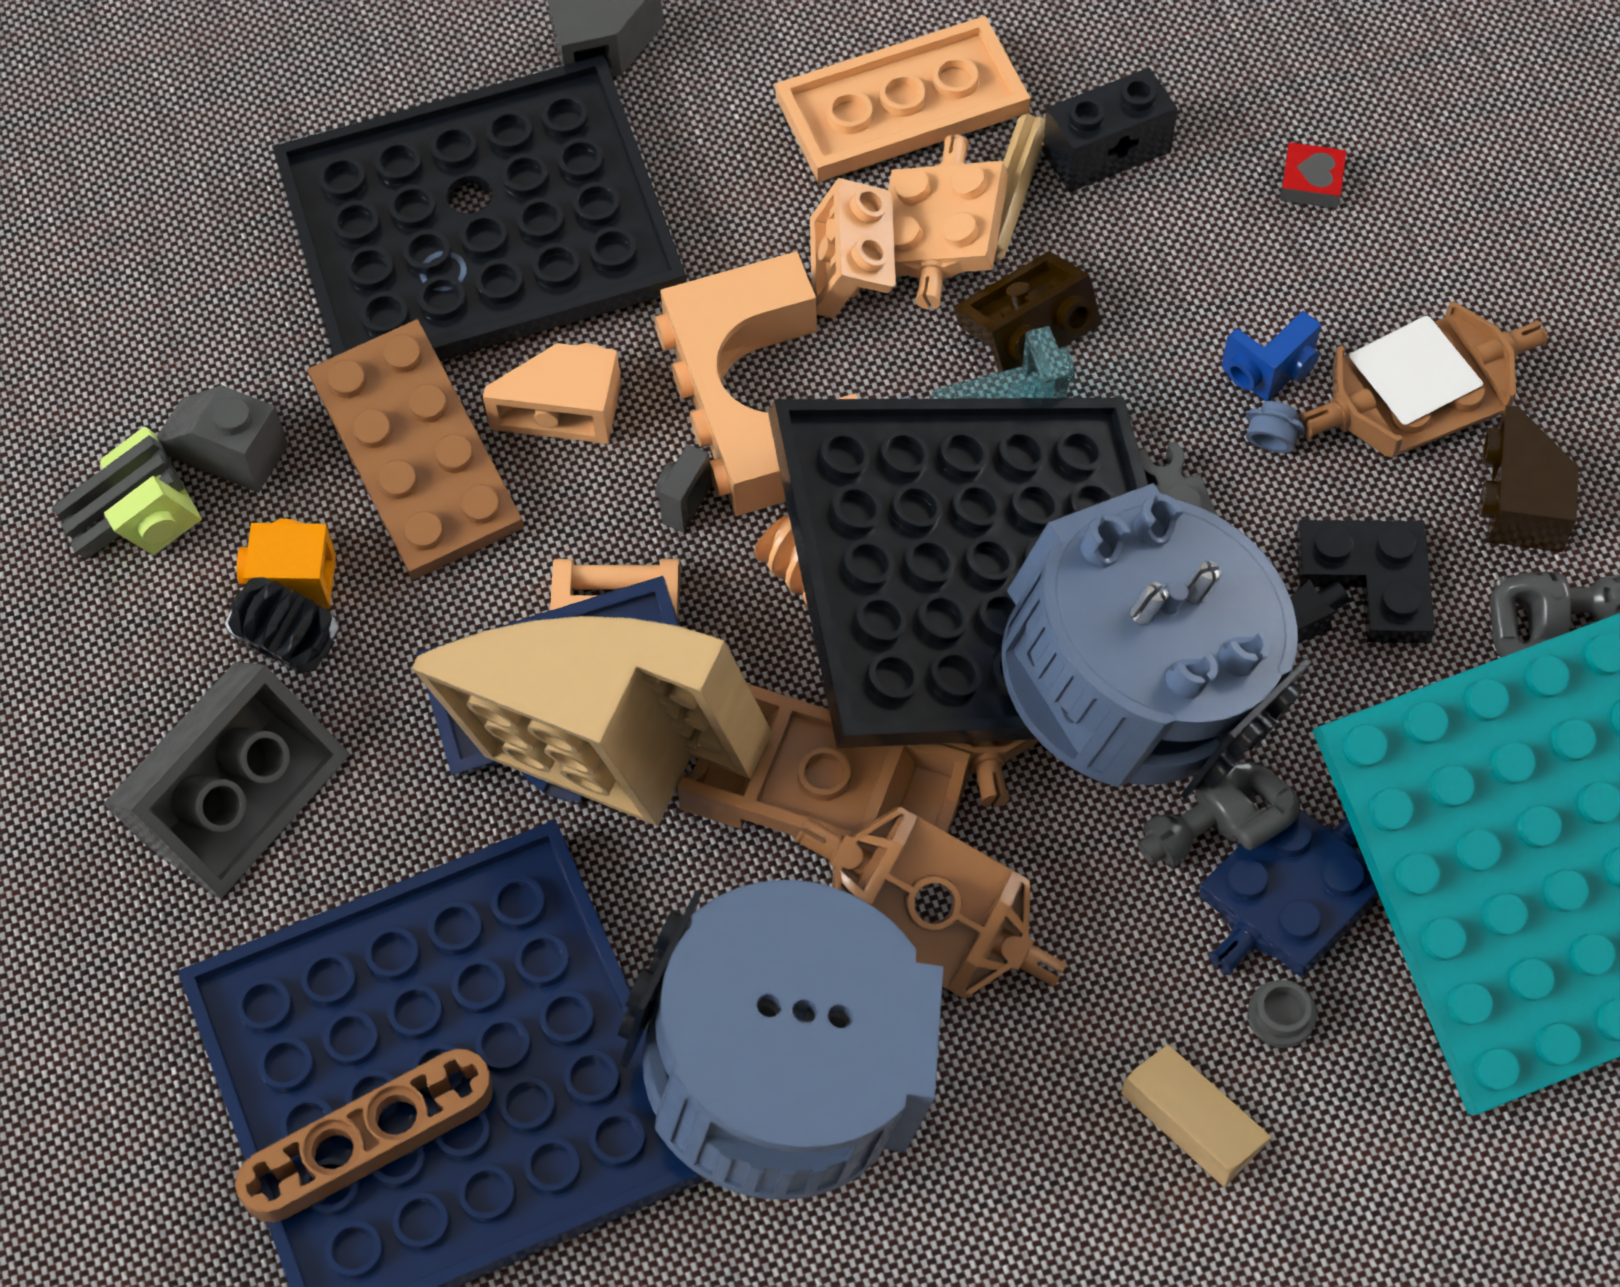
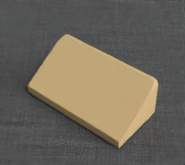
[1121,1044,1272,1188]

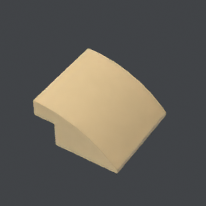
[411,616,772,826]

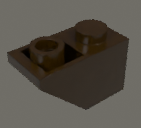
[1479,405,1579,552]

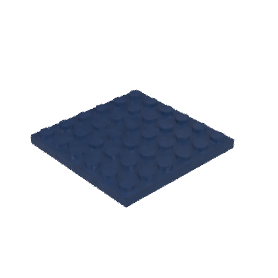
[178,819,707,1287]

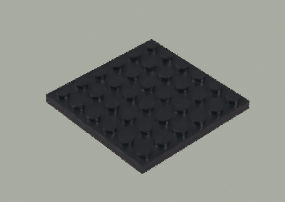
[768,398,1148,748]

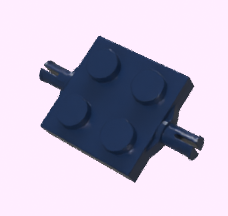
[1199,809,1380,978]

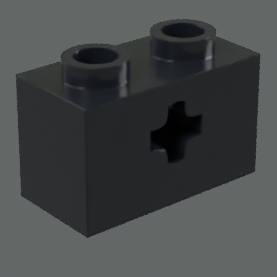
[1043,67,1178,193]

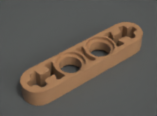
[235,1049,493,1222]

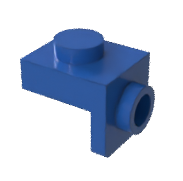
[1222,311,1322,401]

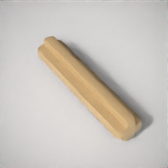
[994,113,1045,262]

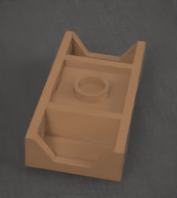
[677,684,971,890]

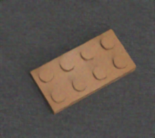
[307,319,524,581]

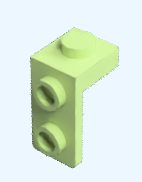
[100,427,202,555]

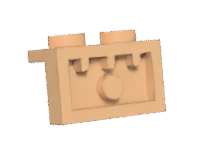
[810,178,896,319]

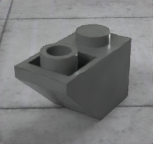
[547,0,664,77]

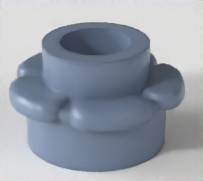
[1246,401,1305,453]

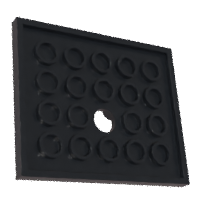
[272,55,687,361]

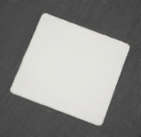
[1349,316,1483,425]

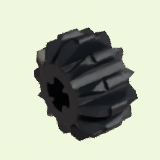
[224,577,340,673]

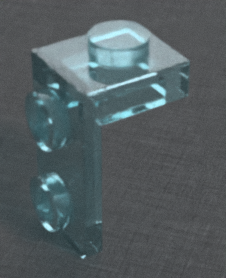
[932,326,1075,399]

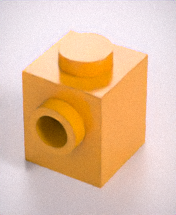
[237,519,337,609]

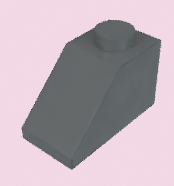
[156,385,289,493]

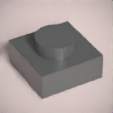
[655,444,712,533]

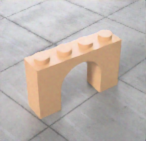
[654,251,857,516]

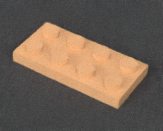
[775,16,1031,182]

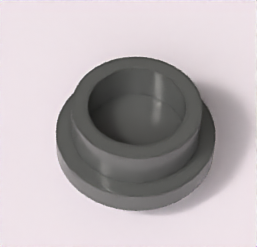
[1247,980,1317,1048]

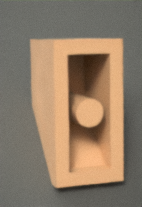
[483,343,621,444]

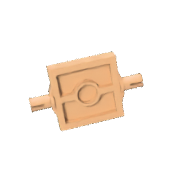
[888,134,1009,310]

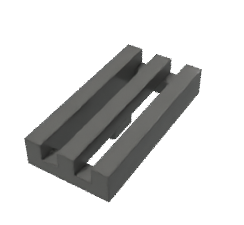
[52,435,184,559]

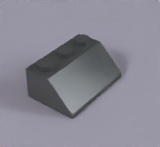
[103,662,350,899]

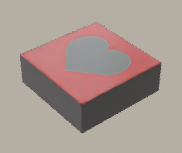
[1280,142,1347,209]

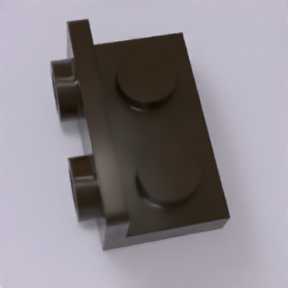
[953,251,1101,379]

